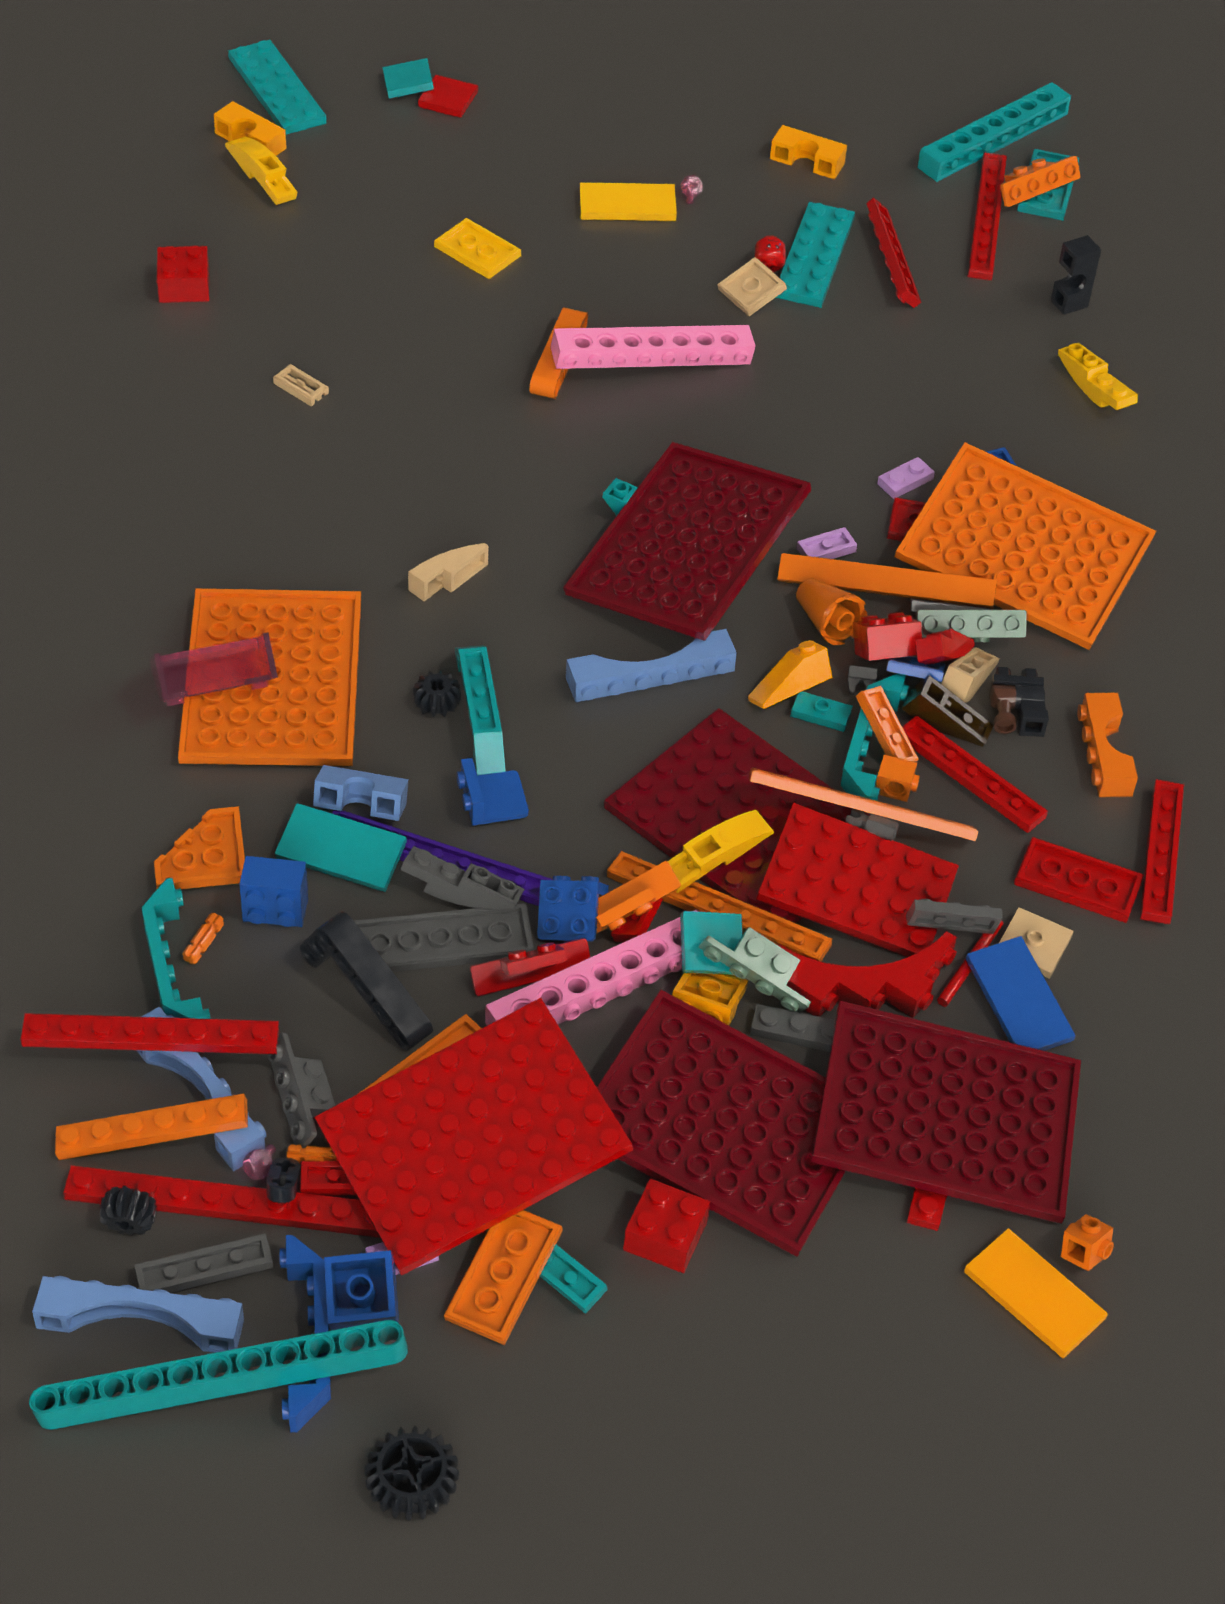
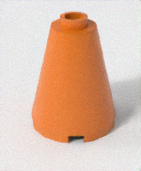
[796,579,867,645]

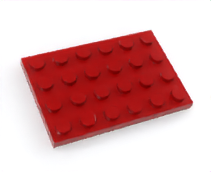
[756,803,959,957]

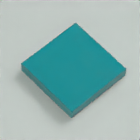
[382,58,434,98]
[680,911,742,975]

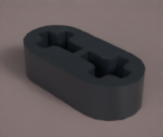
[266,1158,300,1203]

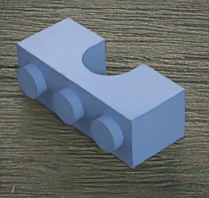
[313,765,409,821]

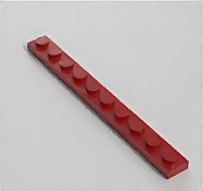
[63,1165,380,1238]

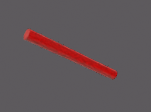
[937,921,1003,1007]

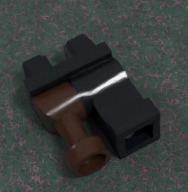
[989,667,1049,737]

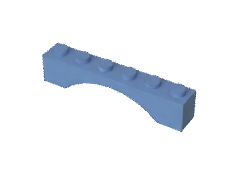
[566,629,737,702]
[136,1006,267,1172]
[32,1276,244,1353]

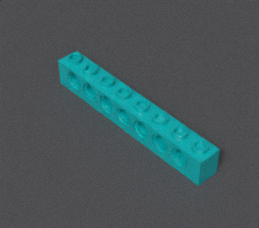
[917,82,1071,182]

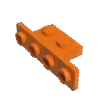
[1001,156,1080,207]
[596,861,681,934]

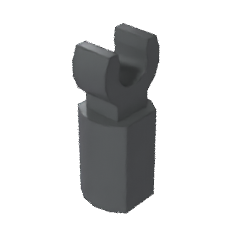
[845,808,899,841]

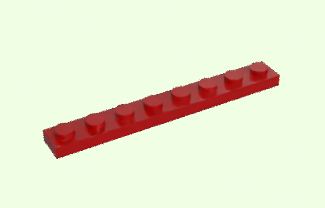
[20,1013,279,1054]

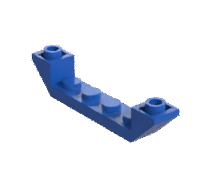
[280,1235,331,1433]

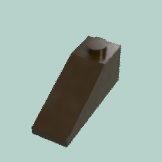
[901,675,994,747]

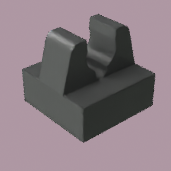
[847,665,877,694]

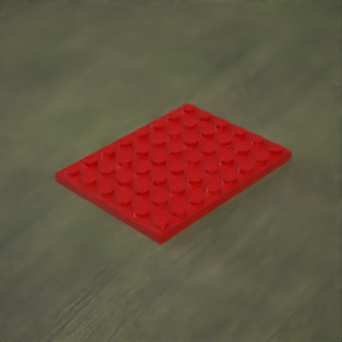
[315,998,633,1276]

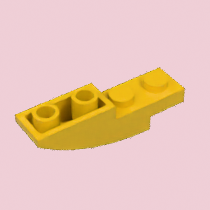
[225,137,298,205]
[1058,343,1138,410]
[667,810,774,893]

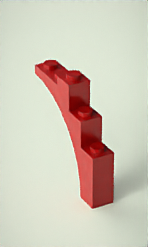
[778,931,957,1018]

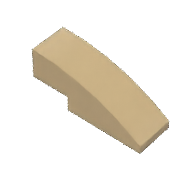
[408,543,488,601]

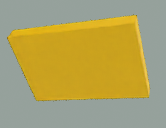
[434,218,521,279]

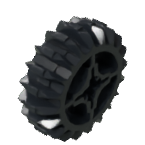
[365,1426,459,1521]

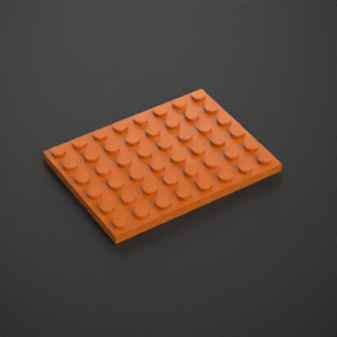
[894,442,1156,650]
[178,588,361,766]

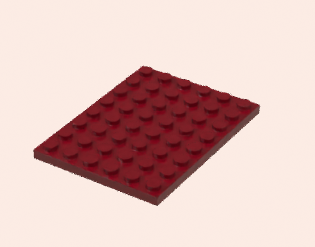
[563,442,811,641]
[604,708,870,923]
[597,990,846,1257]
[811,1001,1081,1224]

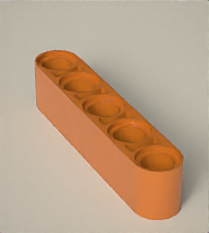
[529,307,588,399]

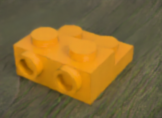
[672,973,749,1025]

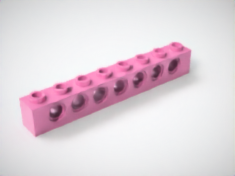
[550,325,756,369]
[485,910,698,1025]

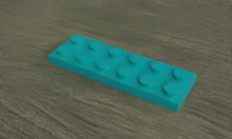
[228,39,327,135]
[775,202,855,308]

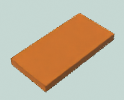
[444,1210,563,1345]

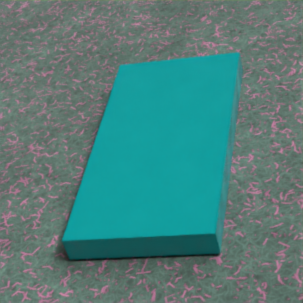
[1017,149,1080,221]
[274,803,407,892]

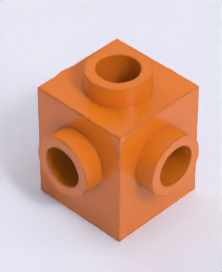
[1061,1214,1114,1271]

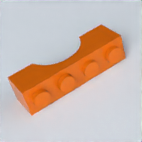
[1077,693,1138,797]

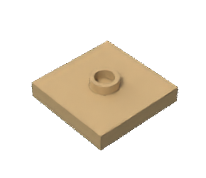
[717,257,787,316]
[999,907,1074,979]

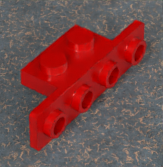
[470,938,591,996]

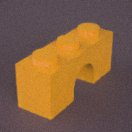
[213,101,286,156]
[770,125,847,180]

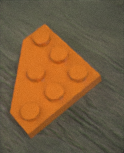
[154,806,245,889]

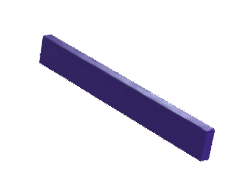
[332,810,553,906]

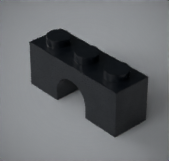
[1051,235,1101,315]

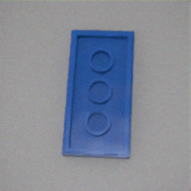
[966,936,1076,1051]

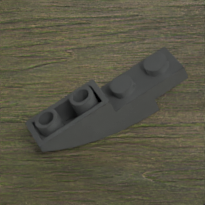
[400,846,525,910]

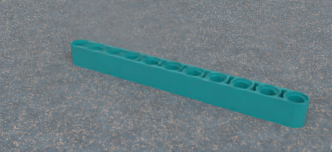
[29,1320,408,1430]

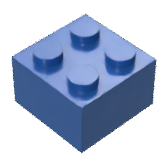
[239,856,308,927]
[324,1250,399,1331]

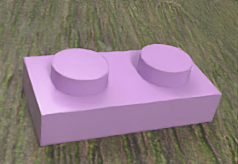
[877,457,935,499]
[797,527,857,559]

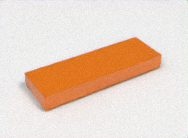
[856,686,919,762]

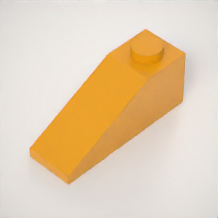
[748,640,833,709]

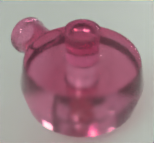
[681,175,703,204]
[243,1144,276,1180]

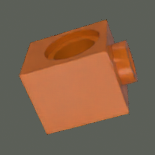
[875,755,920,802]

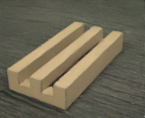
[273,364,329,406]

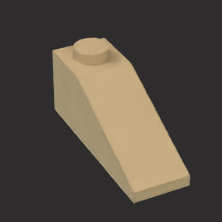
[941,647,1000,703]

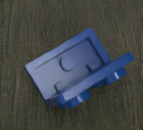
[456,758,529,826]
[537,876,609,942]

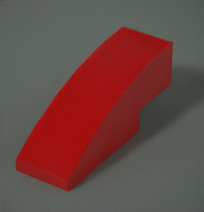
[915,629,975,664]

